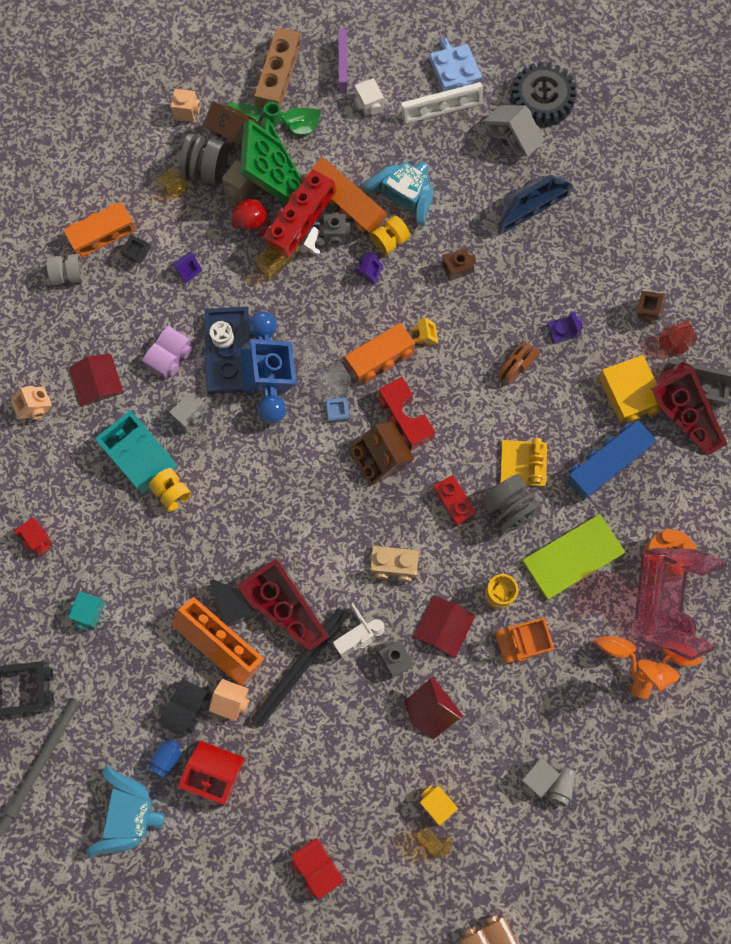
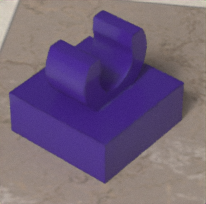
[173,251,203,283]
[355,253,383,284]

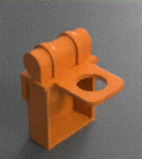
[495,617,554,664]

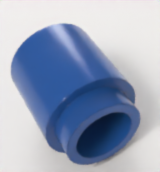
[148,739,183,777]

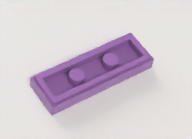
[338,29,348,93]

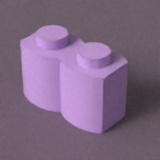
[142,326,192,379]

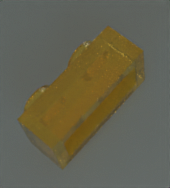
[253,245,300,281]

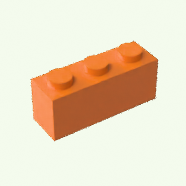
[63,201,136,258]
[345,322,415,384]

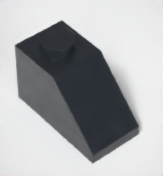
[210,579,256,627]

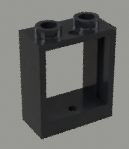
[0,661,54,717]

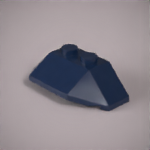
[498,175,573,235]

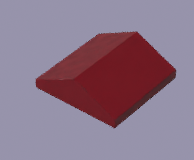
[69,354,124,407]
[413,595,476,658]
[404,677,463,740]

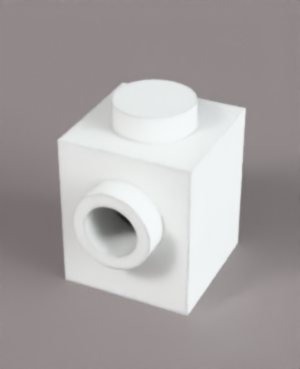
[354,78,384,116]

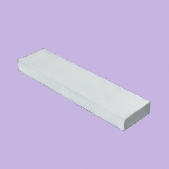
[401,82,483,124]

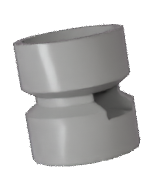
[47,254,84,285]

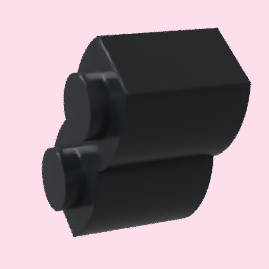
[159,679,211,736]

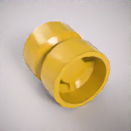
[370,215,411,256]
[148,468,192,512]
[485,574,518,609]

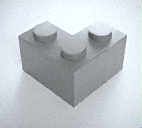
[484,105,545,157]

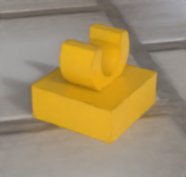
[412,317,438,345]

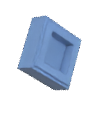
[325,397,350,422]

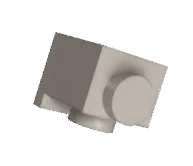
[169,393,206,433]

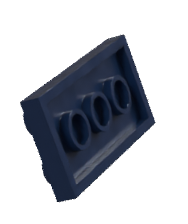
[204,306,252,394]

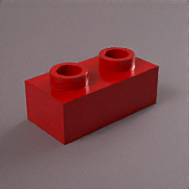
[433,475,477,527]

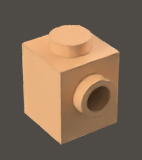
[171,89,200,122]
[209,679,250,721]

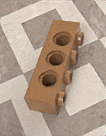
[252,27,301,108]

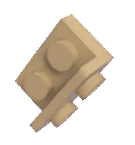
[370,546,419,582]

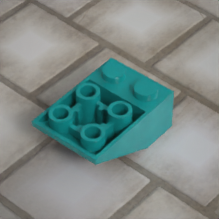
[95,410,178,495]

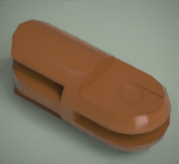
[499,340,541,384]

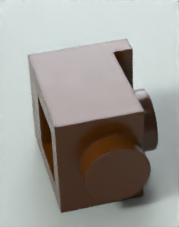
[441,248,476,281]

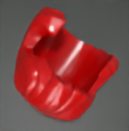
[231,198,270,236]

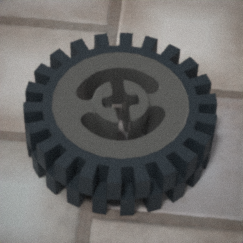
[510,62,577,128]

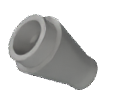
[548,767,576,807]

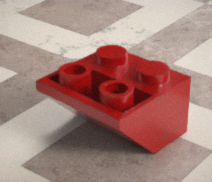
[178,740,246,805]

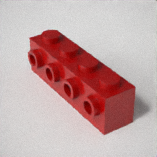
[263,169,337,259]

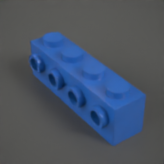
[566,420,657,501]

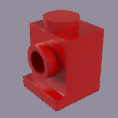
[14,517,54,556]

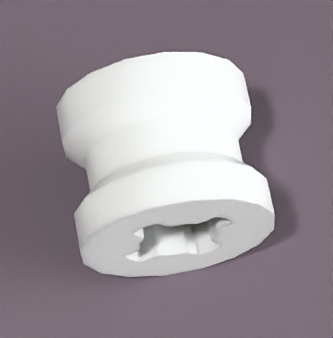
[210,321,234,348]

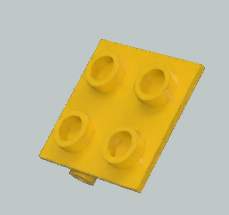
[500,438,547,487]

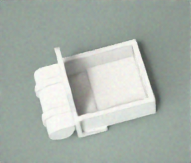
[333,603,384,658]

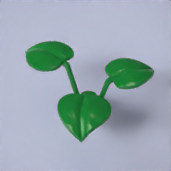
[227,102,321,136]

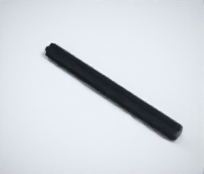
[252,608,348,727]

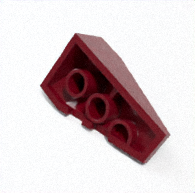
[650,362,728,455]
[237,558,330,650]

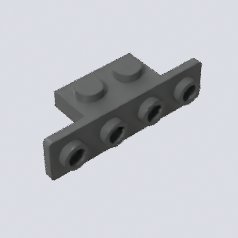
[662,359,731,407]

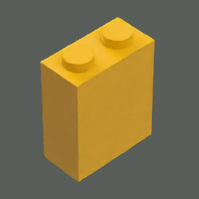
[599,355,661,424]

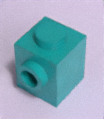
[68,591,106,630]

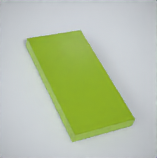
[522,514,626,600]

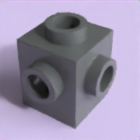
[320,212,350,246]

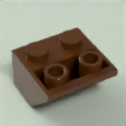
[349,421,414,487]

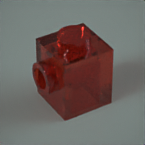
[659,320,698,355]

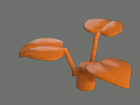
[592,636,703,699]

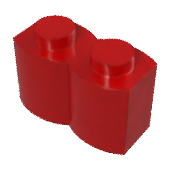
[291,838,345,900]

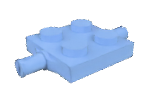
[429,38,482,92]

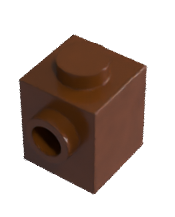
[637,290,666,323]

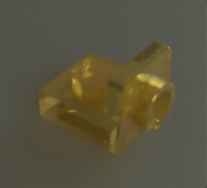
[156,166,187,198]
[413,828,453,858]

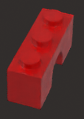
[377,377,436,451]

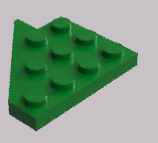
[240,116,302,204]

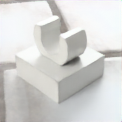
[296,227,325,255]

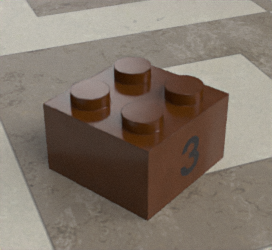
[203,101,261,147]

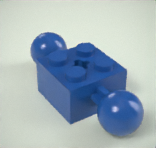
[240,311,296,424]

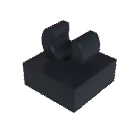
[120,234,151,264]

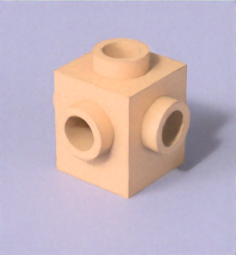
[11,386,52,420]

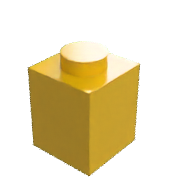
[419,785,458,826]

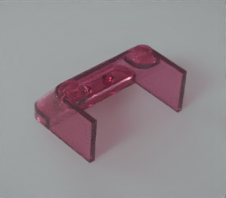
[634,548,727,661]

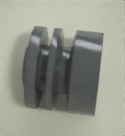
[179,133,228,186]
[480,474,543,534]

